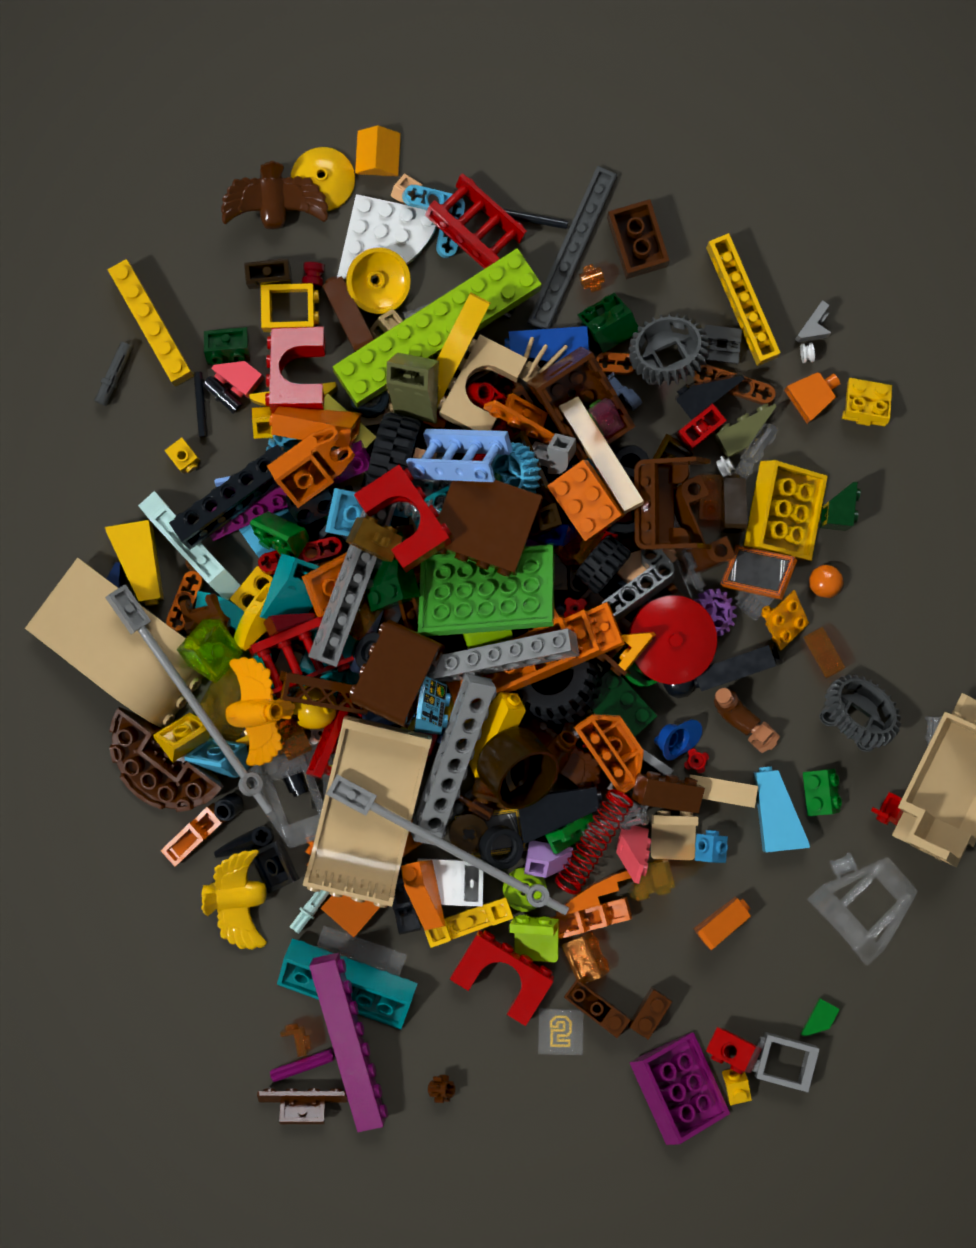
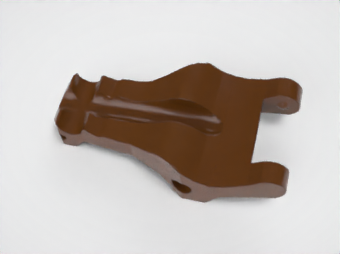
[180,594,237,670]

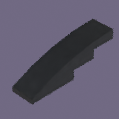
[392,856,421,935]

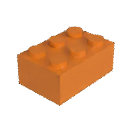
[547,460,626,541]

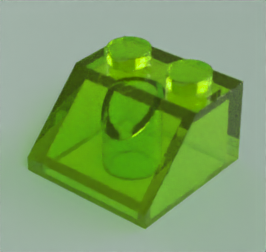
[177,619,243,683]

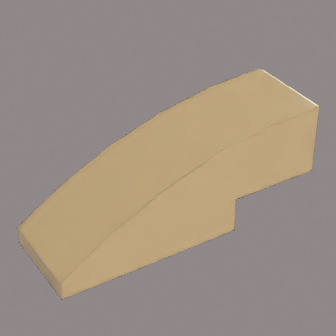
[689,774,758,808]

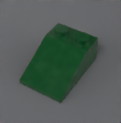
[365,532,421,612]

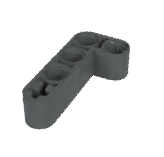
[602,549,675,622]

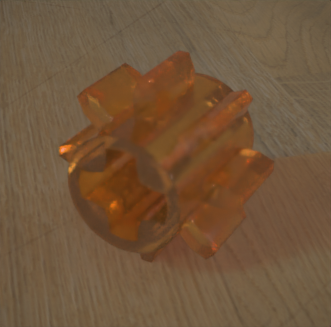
[579,264,605,293]

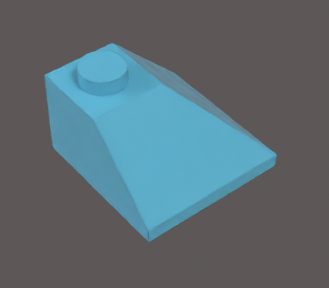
[184,738,250,778]

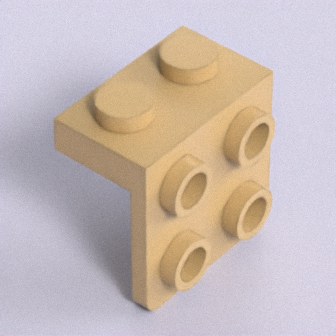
[651,811,698,860]

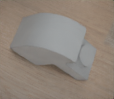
[532,433,576,474]

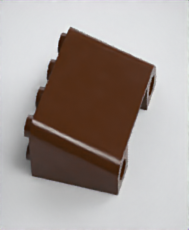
[674,474,736,575]
[349,620,445,729]

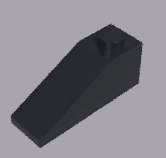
[675,374,744,420]

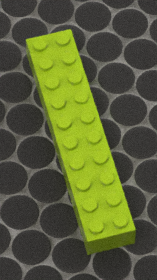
[332,248,542,408]

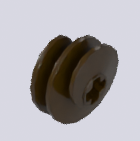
[449,814,488,854]

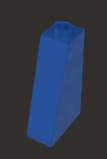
[505,326,589,366]

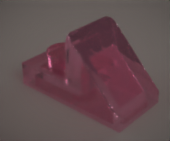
[589,398,625,438]

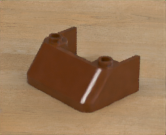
[634,456,711,550]

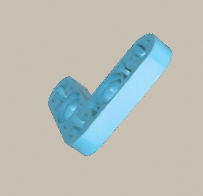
[402,185,465,258]

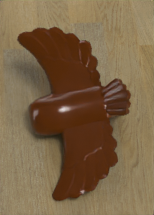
[221,161,328,230]
[518,717,601,789]

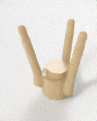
[520,337,568,382]

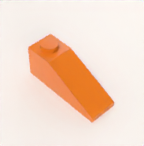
[400,860,446,931]

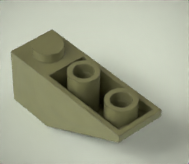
[714,403,777,459]

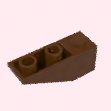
[564,980,631,1038]

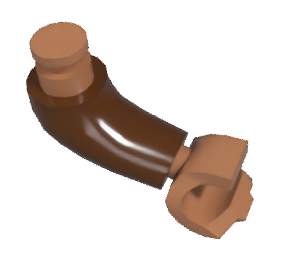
[714,688,780,753]

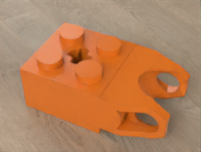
[267,426,355,508]

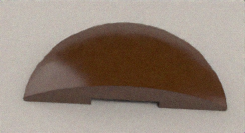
[109,707,224,812]

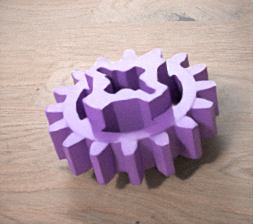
[694,589,737,636]

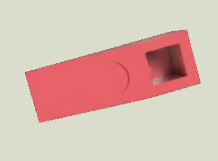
[616,822,651,884]

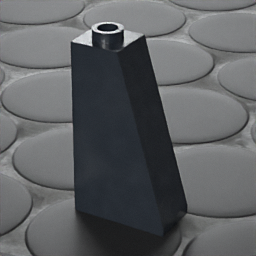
[694,643,782,692]
[518,785,602,843]

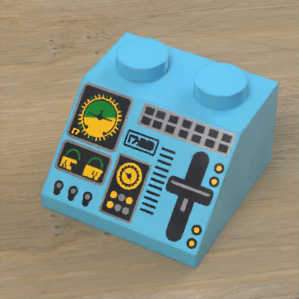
[415,676,451,735]

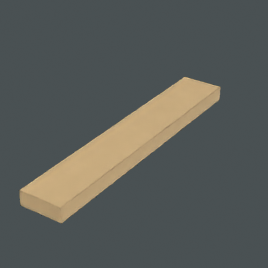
[559,397,644,514]

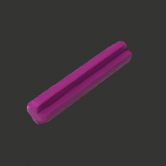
[270,1049,334,1082]

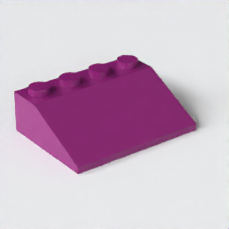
[629,1032,730,1145]

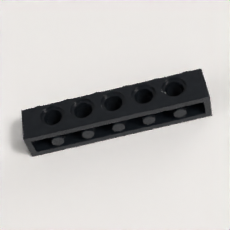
[169,445,284,550]

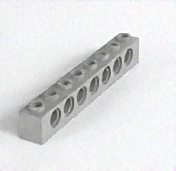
[308,502,398,667]
[426,628,579,684]
[410,673,496,845]

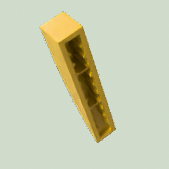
[437,292,490,408]

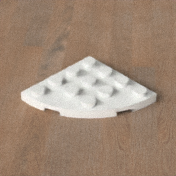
[337,194,437,281]

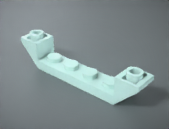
[138,491,241,600]

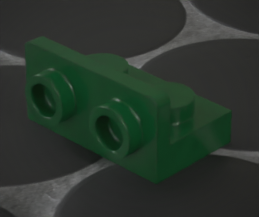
[204,327,250,365]

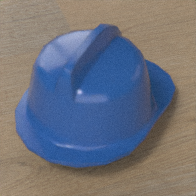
[654,720,702,760]

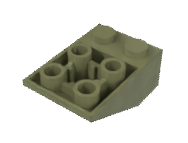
[386,353,439,424]

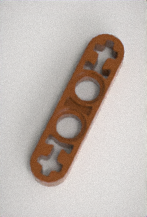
[693,364,775,405]

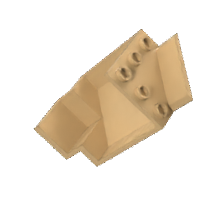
[892,693,976,867]

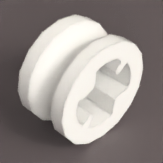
[800,342,815,363]

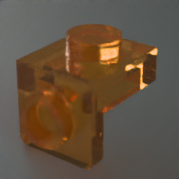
[280,1023,311,1057]

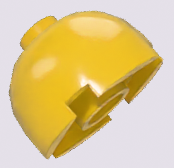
[293,686,337,729]

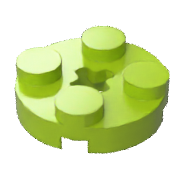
[503,867,547,912]

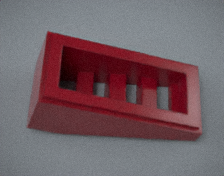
[264,613,316,637]

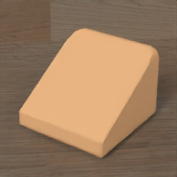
[391,173,422,205]

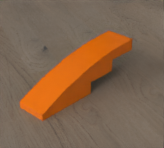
[556,869,631,917]
[550,897,632,939]

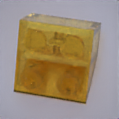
[628,859,675,901]

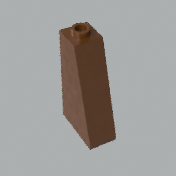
[322,276,374,352]

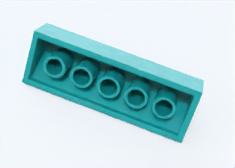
[277,938,418,1029]

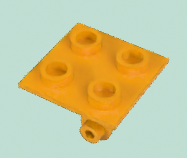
[761,590,809,651]

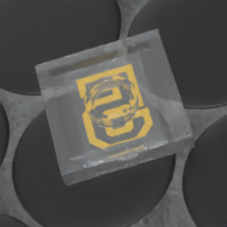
[538,1008,583,1055]

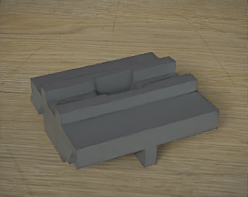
[704,325,743,364]

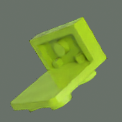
[510,915,559,962]

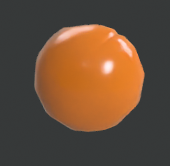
[809,565,844,598]

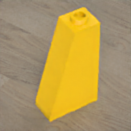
[105,520,164,606]
[459,692,526,778]

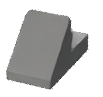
[795,300,831,342]

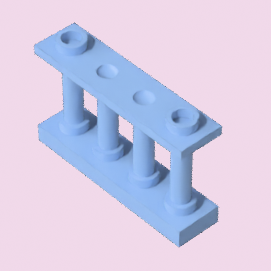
[406,429,513,482]

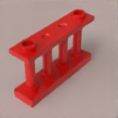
[425,173,527,269]
[249,616,354,699]
[306,692,362,778]

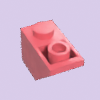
[211,361,264,398]

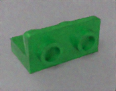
[545,814,594,854]

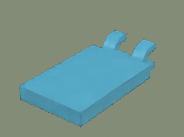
[325,488,409,536]

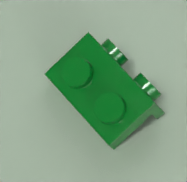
[803,769,842,816]

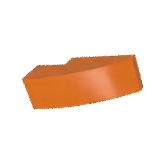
[161,803,225,867]

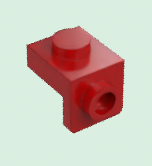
[871,792,903,826]

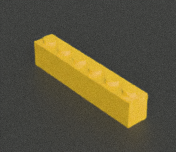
[107,259,194,387]

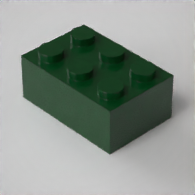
[588,669,657,737]

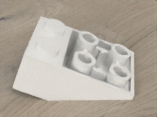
[418,859,484,906]

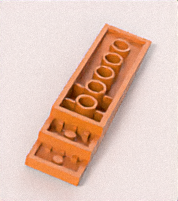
[447,602,625,704]

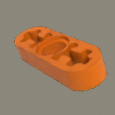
[166,571,204,632]

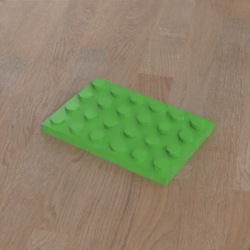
[418,544,554,637]

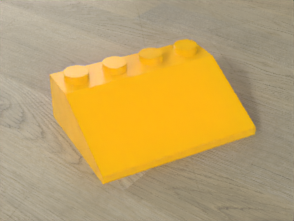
[744,460,828,561]

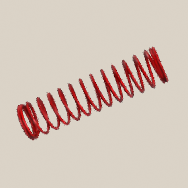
[555,789,634,895]

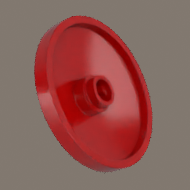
[628,595,717,685]

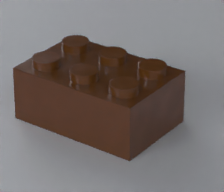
[607,199,670,279]

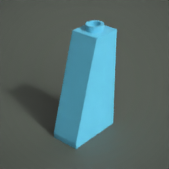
[754,766,810,852]

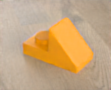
[618,632,656,671]

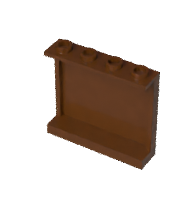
[437,480,544,577]

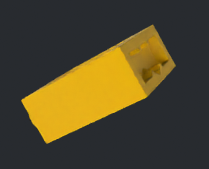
[261,283,319,332]

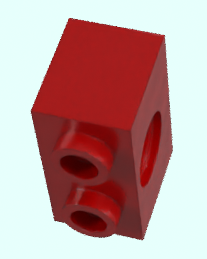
[706,1027,762,1075]

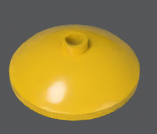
[290,147,355,211]
[346,247,411,314]

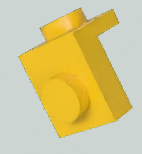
[722,1069,752,1106]

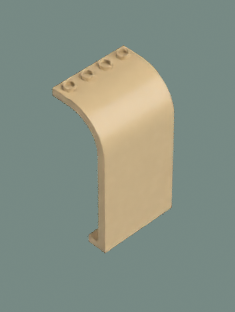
[25,558,216,728]
[303,715,432,908]

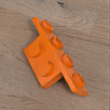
[483,393,555,445]

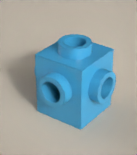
[695,830,728,863]

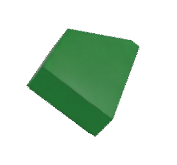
[800,998,840,1037]

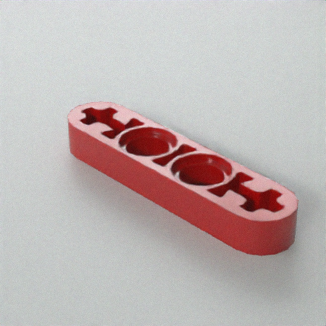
[258,537,344,575]

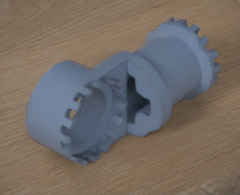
[608,372,642,411]

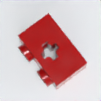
[676,404,727,451]

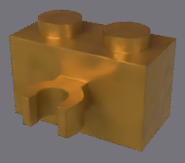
[346,515,403,562]

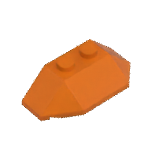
[574,714,644,794]

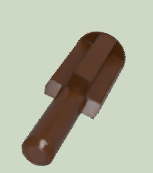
[457,794,494,821]

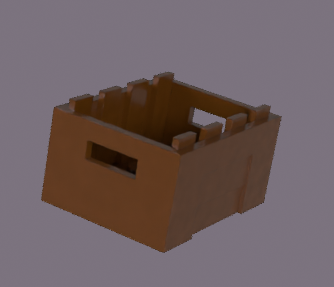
[526,347,636,462]

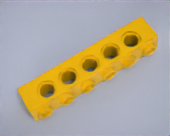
[706,233,781,366]

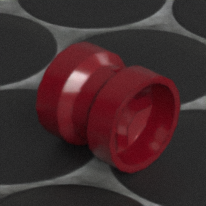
[302,262,325,288]

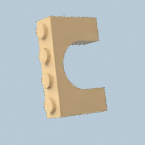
[438,335,527,431]

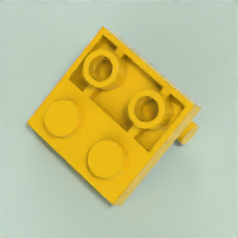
[842,378,892,427]

